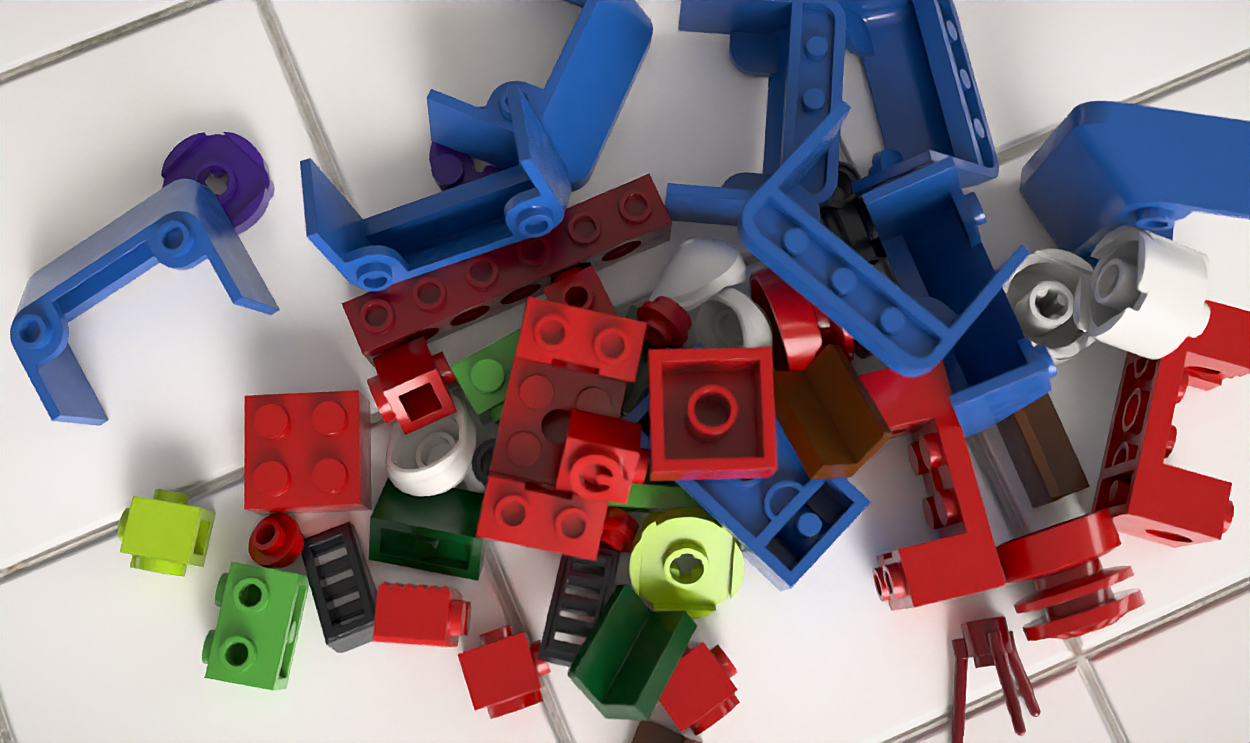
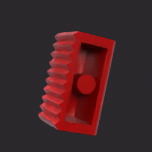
[373,581,471,647]

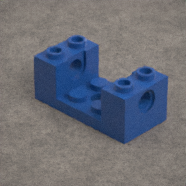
[624,342,871,592]

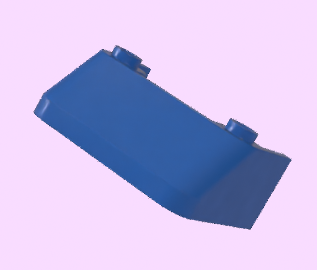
[427,0,653,192]
[665,0,846,226]
[836,0,999,196]
[300,83,572,291]
[737,100,1031,377]
[1019,100,1250,270]
[862,156,1058,438]
[10,179,280,426]

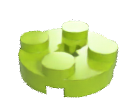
[629,507,744,619]

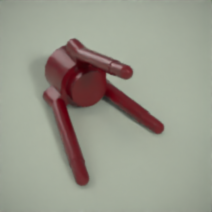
[951,616,1041,743]

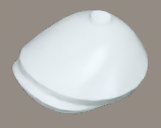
[649,236,747,312]
[684,286,773,349]
[386,395,477,496]

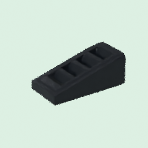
[301,521,377,653]
[537,547,620,667]

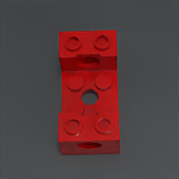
[476,297,647,561]
[1091,299,1250,548]
[858,360,1007,611]

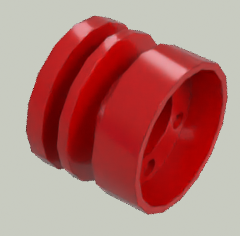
[749,267,875,371]
[996,508,1146,641]

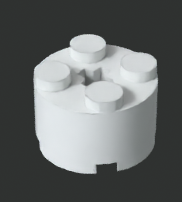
[1073,225,1210,360]
[1003,248,1095,367]

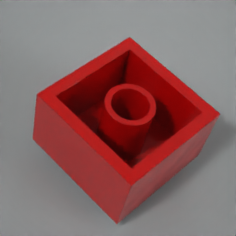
[647,347,777,481]
[244,390,372,515]

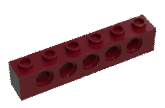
[342,173,672,367]

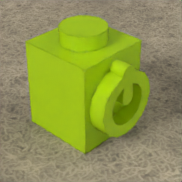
[118,489,216,577]

